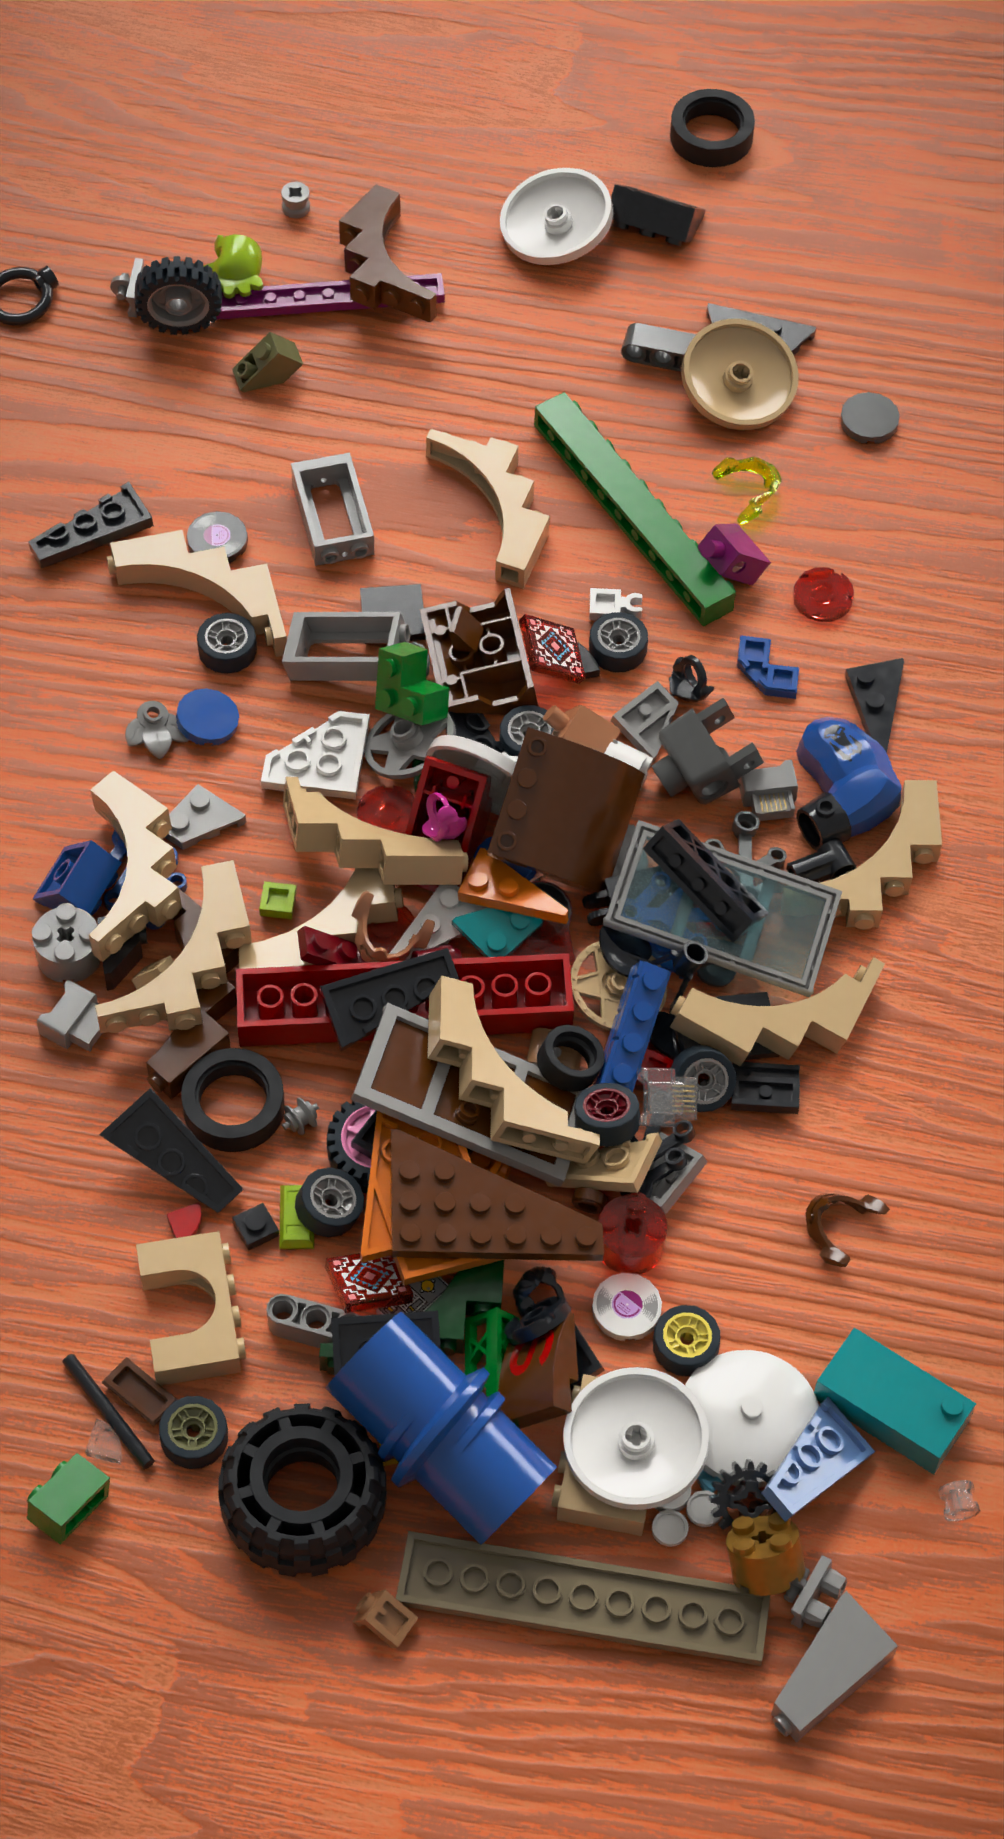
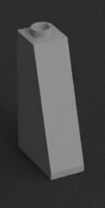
[771,1591,898,1742]

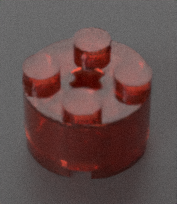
[598,1192,668,1275]

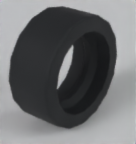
[537,1025,605,1092]

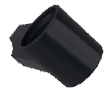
[786,839,856,883]

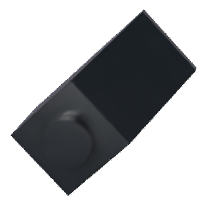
[97,917,148,991]

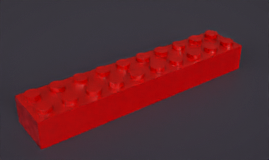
[236,953,574,1047]

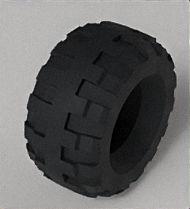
[218,1404,387,1577]

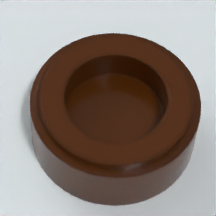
[572,1187,608,1214]

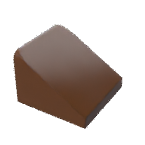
[449,606,483,652]

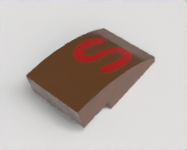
[498,1312,578,1429]

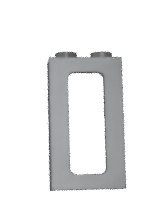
[291,453,375,566]
[282,612,410,681]

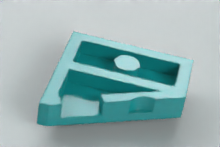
[452,908,543,957]

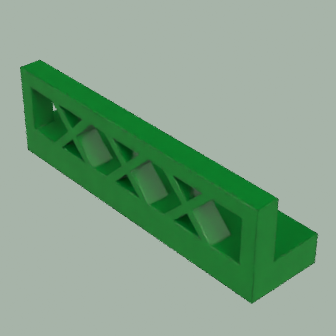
[465,1307,520,1396]

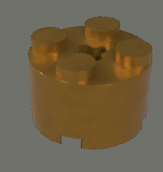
[726,1512,805,1596]

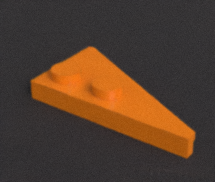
[457,848,569,924]

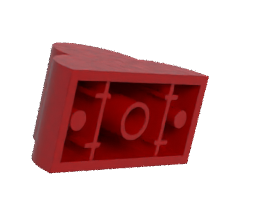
[405,755,492,892]

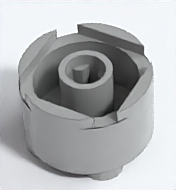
[32,903,101,982]

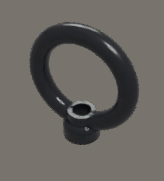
[0,266,59,325]

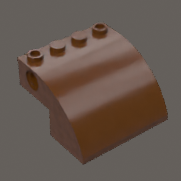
[487,727,645,893]

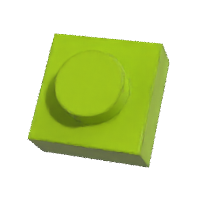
[259,881,297,919]

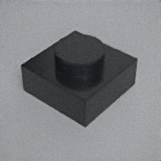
[232,1203,279,1251]

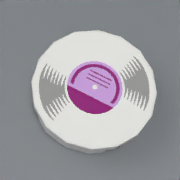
[592,1273,662,1341]

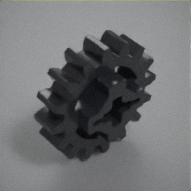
[708,1459,777,1530]

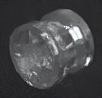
[938,1480,980,1521]

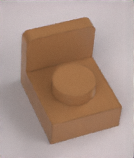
[352,1590,418,1649]

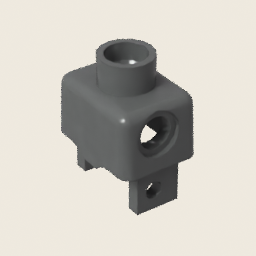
[651,698,764,805]

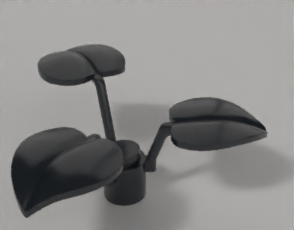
[599,926,742,1060]

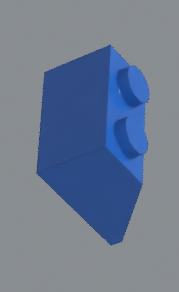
[32,840,122,916]

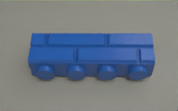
[593,960,671,1092]

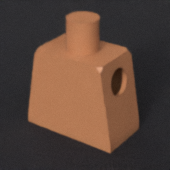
[543,705,621,753]

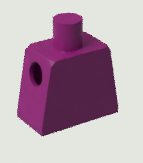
[698,524,771,585]

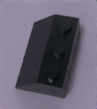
[611,184,706,246]

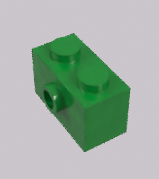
[27,1453,110,1544]

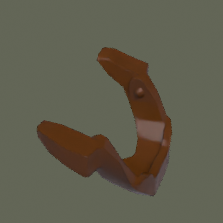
[805,1193,890,1267]

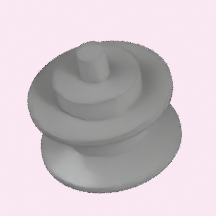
[282,1097,319,1135]

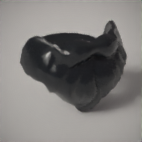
[669,655,715,702]
[513,1266,564,1318]

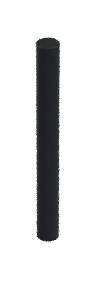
[62,1354,155,1469]

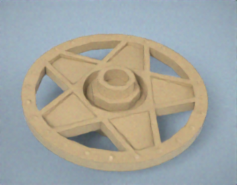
[571,941,667,1031]

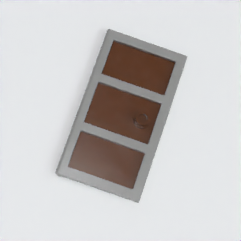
[351,1002,589,1187]

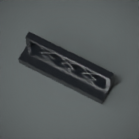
[642,819,769,943]

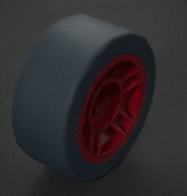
[574,1083,640,1147]

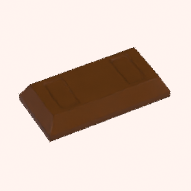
[102,1357,177,1427]

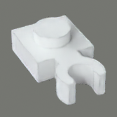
[589,588,642,620]

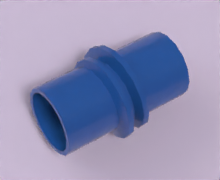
[326,1311,557,1545]

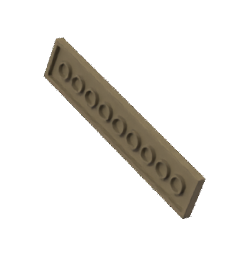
[396,1531,770,1666]

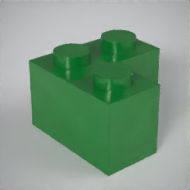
[375,642,449,725]

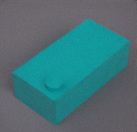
[814,1327,976,1474]

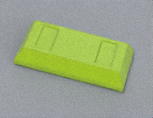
[279,1185,314,1249]

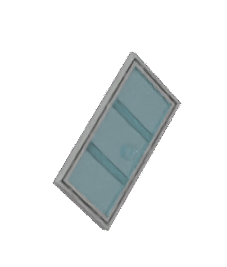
[603,820,842,997]

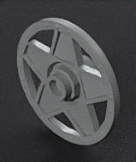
[364,713,456,779]

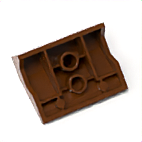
[420,588,539,715]

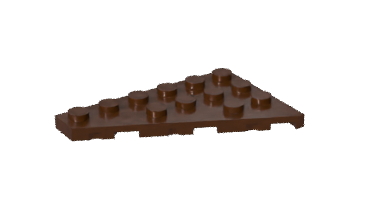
[390,1129,604,1261]

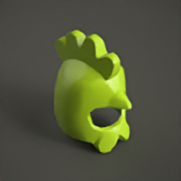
[204,234,263,298]

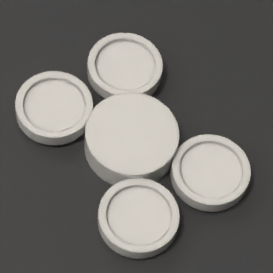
[652,1487,721,1547]

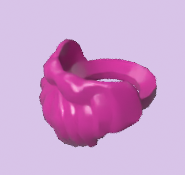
[422,792,467,842]

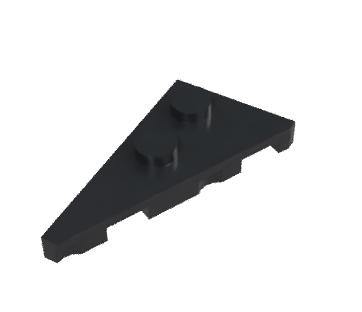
[845,658,904,753]

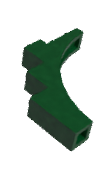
[319,1259,505,1375]

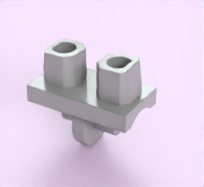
[110,258,144,318]
[784,1555,847,1629]

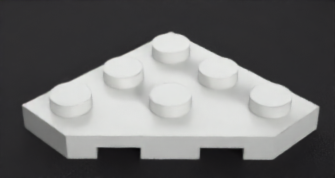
[261,711,370,799]

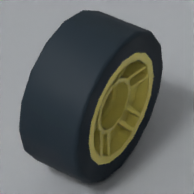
[653,1305,720,1376]

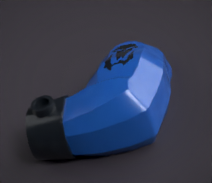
[796,717,902,850]

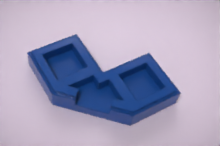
[737,636,799,699]

